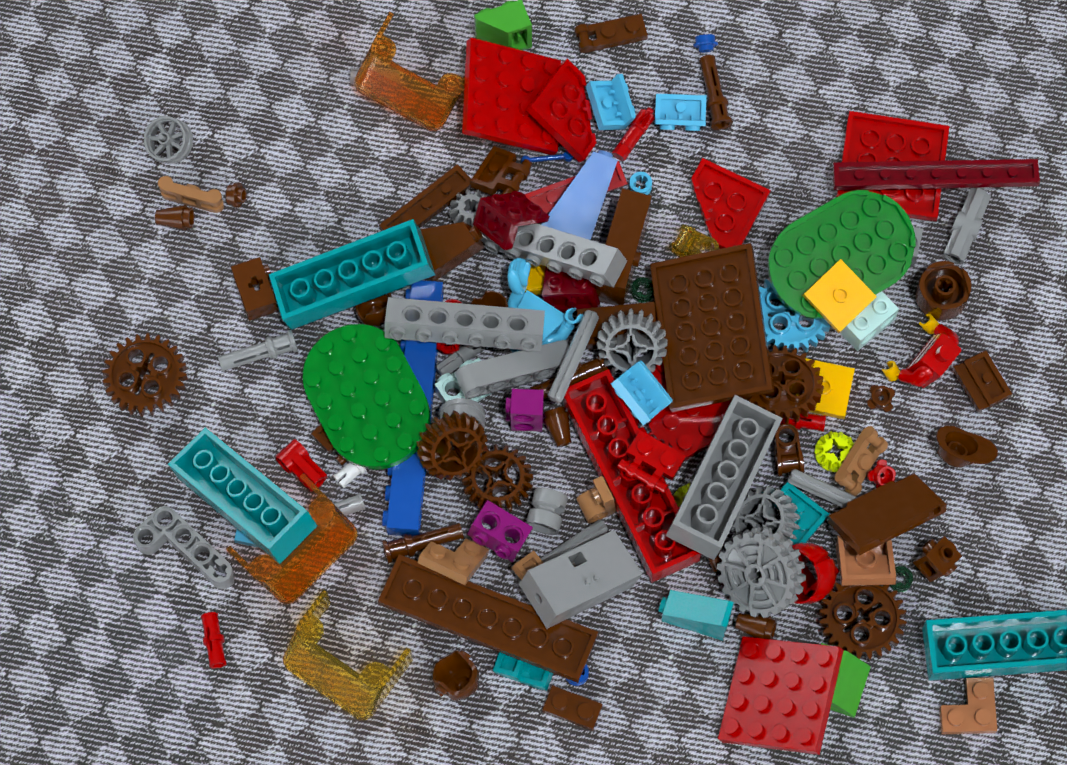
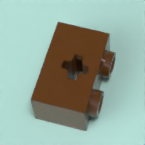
[231,257,278,321]

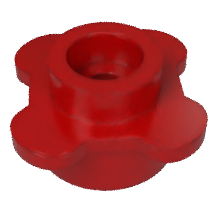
[867,459,896,488]

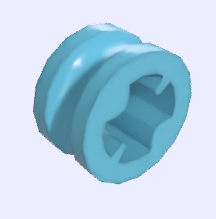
[629,172,652,195]

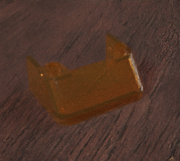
[354,12,465,131]
[226,473,358,604]

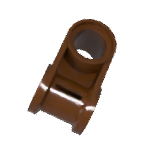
[773,423,804,477]

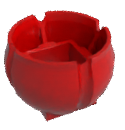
[792,542,840,604]

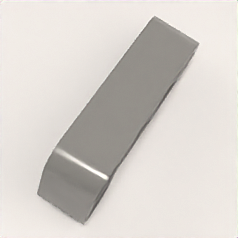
[133,506,235,589]

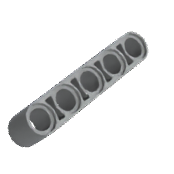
[454,340,570,399]

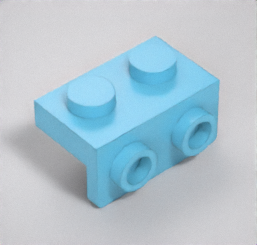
[586,74,636,130]
[655,94,707,131]
[611,360,673,425]

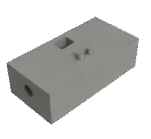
[519,530,642,629]

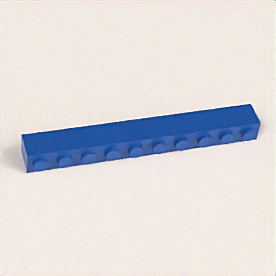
[382,280,444,536]

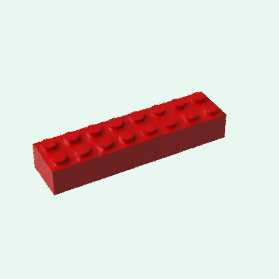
[562,369,701,583]

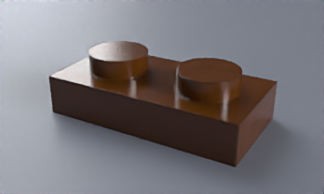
[542,685,603,731]

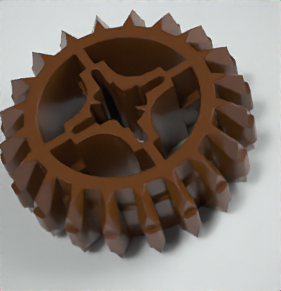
[417,410,488,481]
[462,444,533,513]

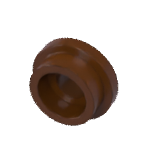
[226,182,247,208]

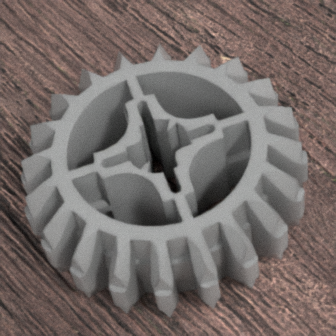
[597,308,668,375]
[730,487,800,541]

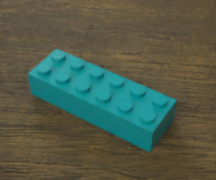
[269,219,435,330]
[168,427,317,564]
[922,610,1067,681]

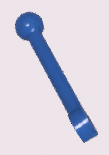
[521,151,573,163]

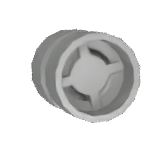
[526,487,568,535]

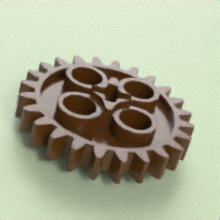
[102,333,188,417]
[743,345,824,424]
[819,582,907,662]

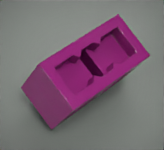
[506,389,544,432]
[467,500,533,562]

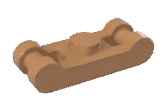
[158,176,224,213]
[834,426,888,496]

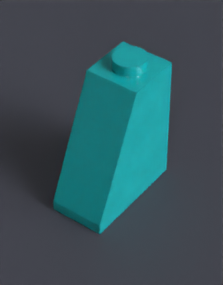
[658,590,734,641]

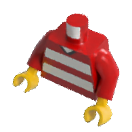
[882,314,962,389]

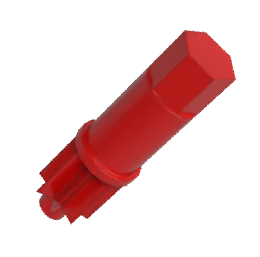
[612,107,655,161]

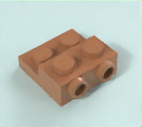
[836,535,896,585]

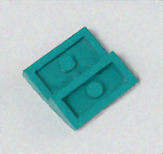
[493,652,553,691]

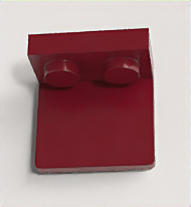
[473,191,550,250]
[542,267,600,312]

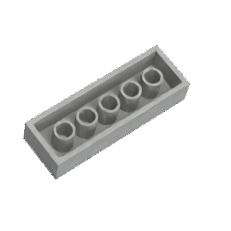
[666,395,783,560]

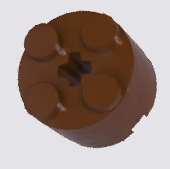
[916,261,972,320]

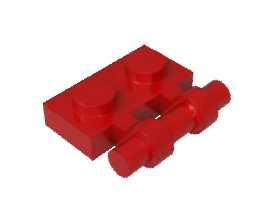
[617,430,686,494]

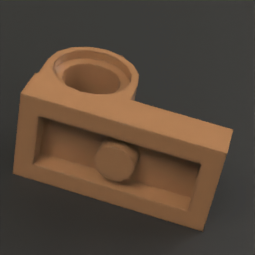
[576,476,616,523]

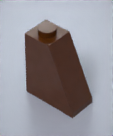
[420,222,485,281]

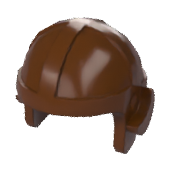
[433,650,479,700]

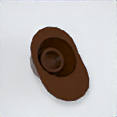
[936,426,998,468]

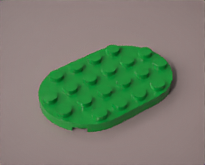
[768,190,916,319]
[303,324,431,470]

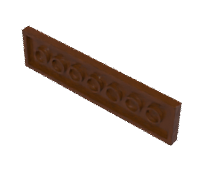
[378,554,598,683]

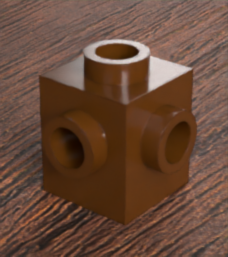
[913,536,962,582]

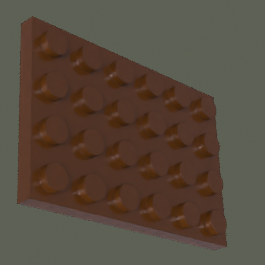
[650,243,774,412]

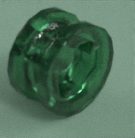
[631,277,654,303]
[889,566,913,592]

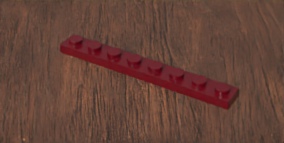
[832,159,1040,190]

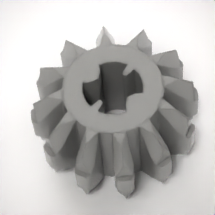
[449,189,487,226]

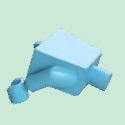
[507,258,583,353]

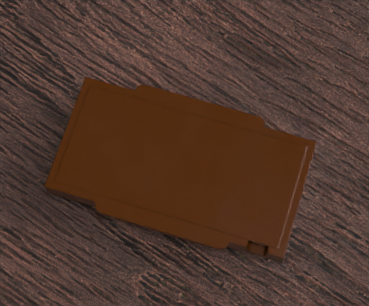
[828,473,947,555]

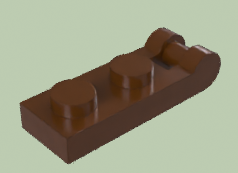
[574,13,648,53]

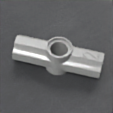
[943,188,991,264]

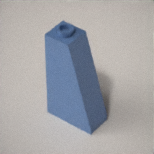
[541,150,618,240]

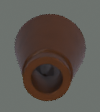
[155,205,195,230]
[543,407,572,448]
[735,613,777,639]

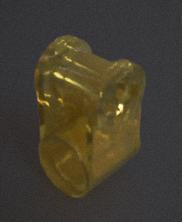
[668,224,719,257]

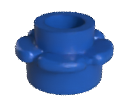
[693,34,718,53]

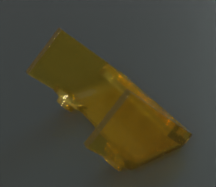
[283,590,413,720]

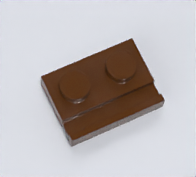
[952,350,1012,413]

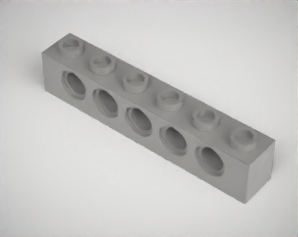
[480,224,627,288]
[385,297,545,351]

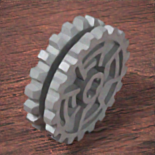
[717,527,806,618]

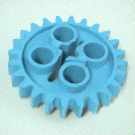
[759,279,830,353]

